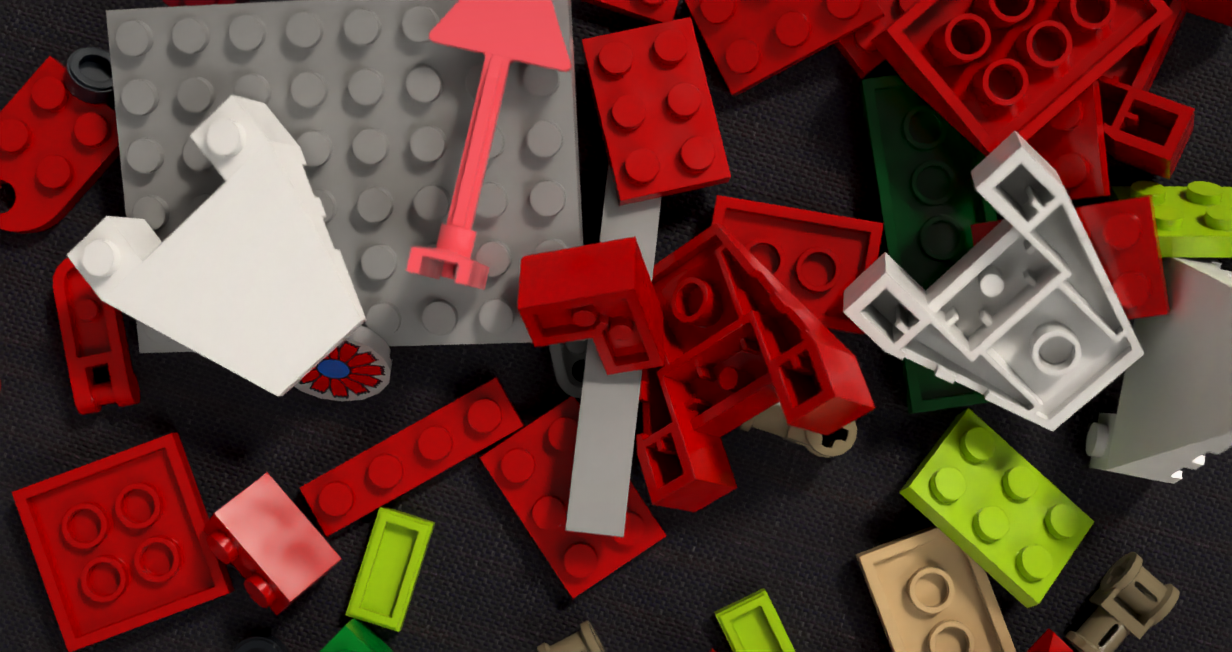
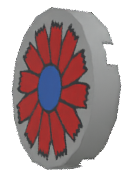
[294,325,393,401]

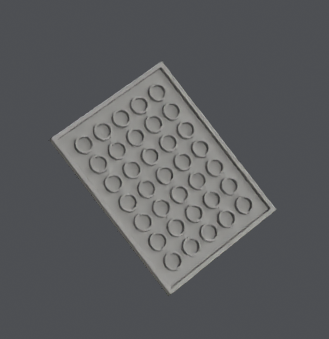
[106,0,586,353]

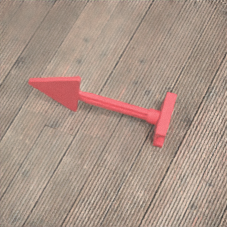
[406,0,571,290]

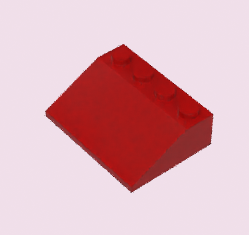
[871,0,1174,157]

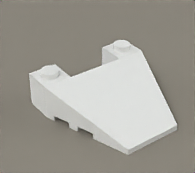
[67,95,366,397]
[843,131,1144,431]
[1086,257,1232,484]

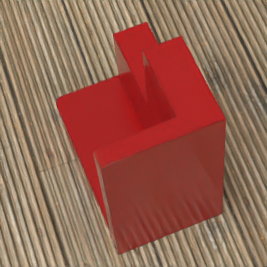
[517,236,664,375]

